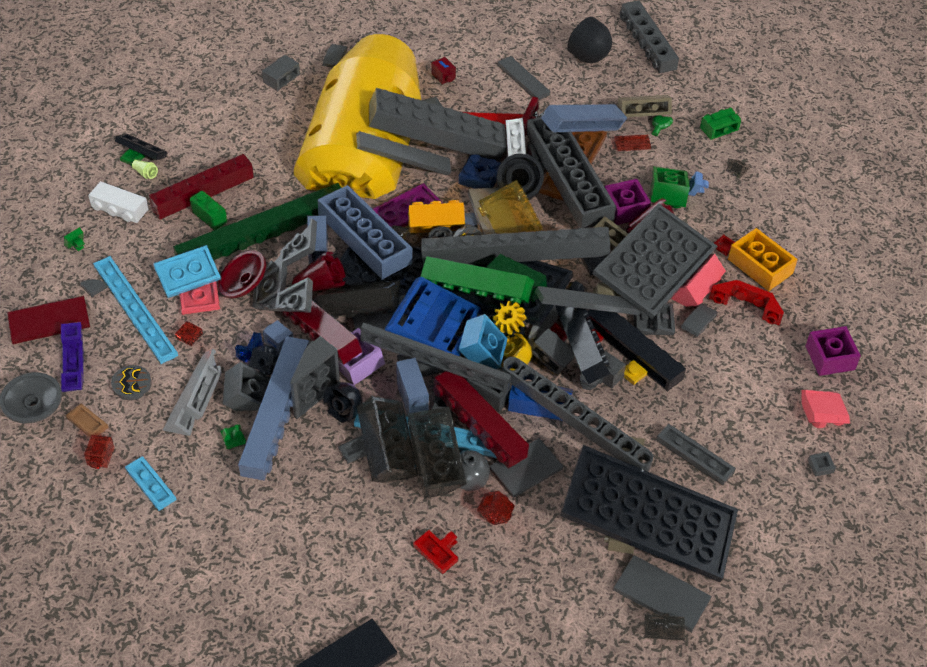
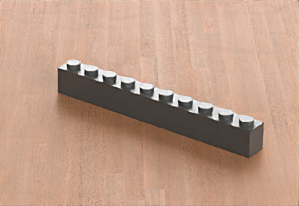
[421,227,610,266]

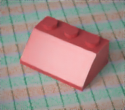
[671,254,726,307]

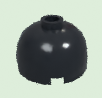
[323,382,363,423]

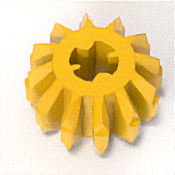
[493,301,527,335]

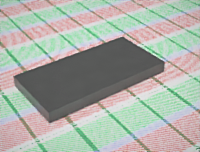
[613,555,712,633]

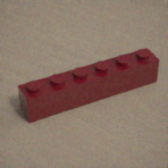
[149,154,254,220]
[281,301,363,365]
[433,371,529,469]

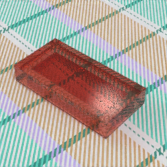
[614,134,651,151]

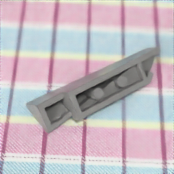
[163,349,222,436]

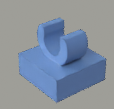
[689,171,709,196]

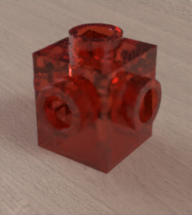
[477,490,515,525]

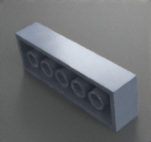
[318,185,412,279]

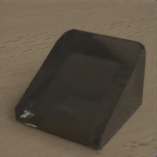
[726,159,751,178]

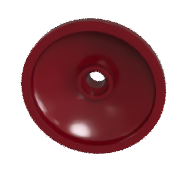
[218,250,266,299]

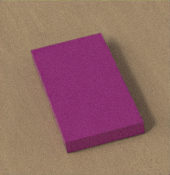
[373,183,443,232]

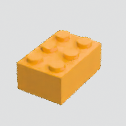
[408,200,465,234]
[728,228,798,291]

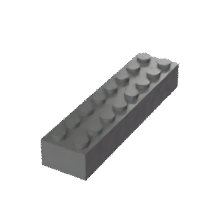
[369,88,507,161]
[527,117,616,228]

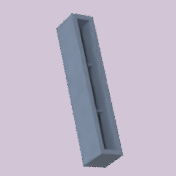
[541,104,627,132]

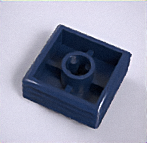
[458,154,501,189]

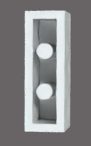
[88,181,148,223]

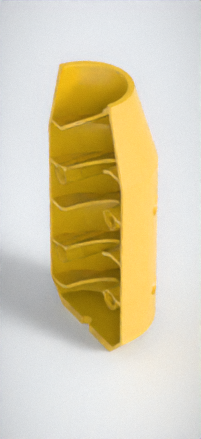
[294,34,421,199]

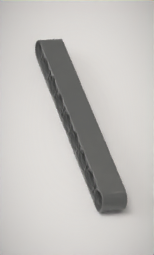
[503,357,653,472]

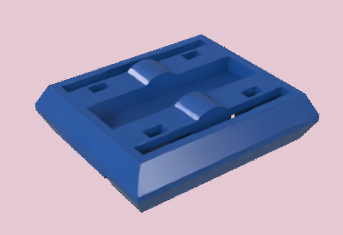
[384,277,483,356]

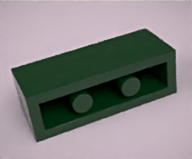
[487,254,547,303]

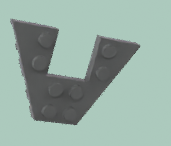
[252,219,317,313]

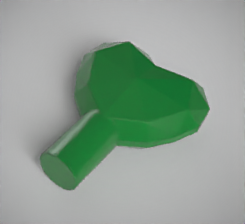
[651,115,673,136]

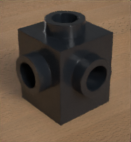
[249,345,280,375]

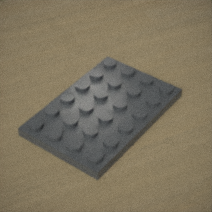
[592,203,717,319]

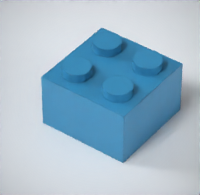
[459,314,508,369]

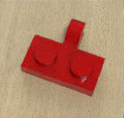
[413,530,458,575]

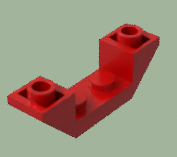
[709,280,784,326]

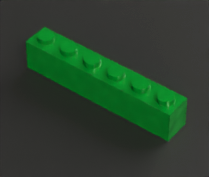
[421,256,534,304]

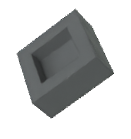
[808,452,836,476]

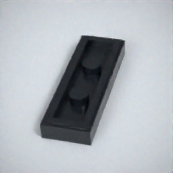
[115,134,168,160]

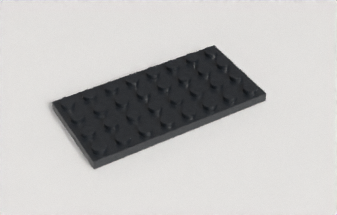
[560,445,738,582]

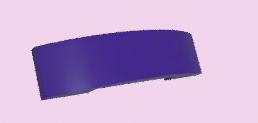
[61,322,84,392]

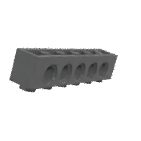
[620,0,679,73]

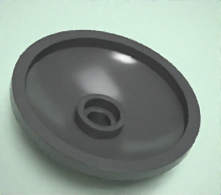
[0,372,62,424]

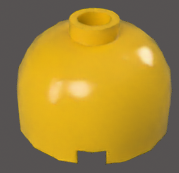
[501,333,532,371]

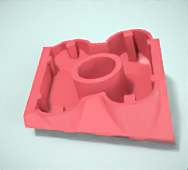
[802,390,850,428]

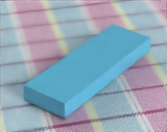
[125,456,177,511]

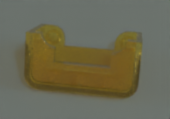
[478,180,545,234]

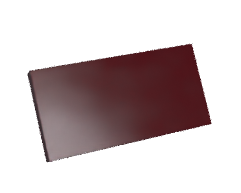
[7,296,90,344]

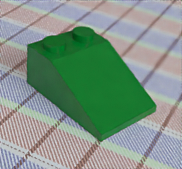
[650,166,690,208]

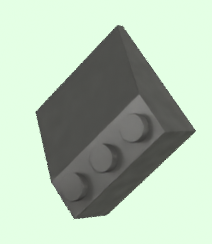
[290,336,340,419]

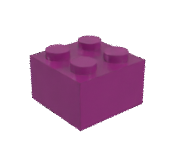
[604,179,651,225]
[805,326,861,376]

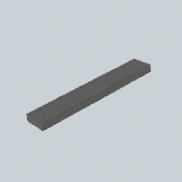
[356,131,451,175]
[535,286,641,315]

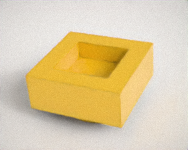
[624,360,648,385]

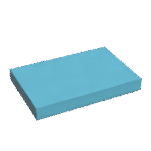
[153,245,221,298]

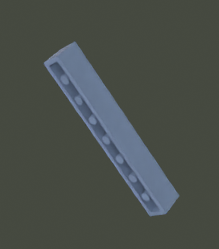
[238,336,309,481]

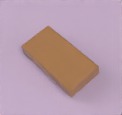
[66,403,109,440]

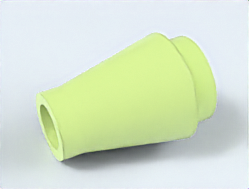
[132,160,158,179]

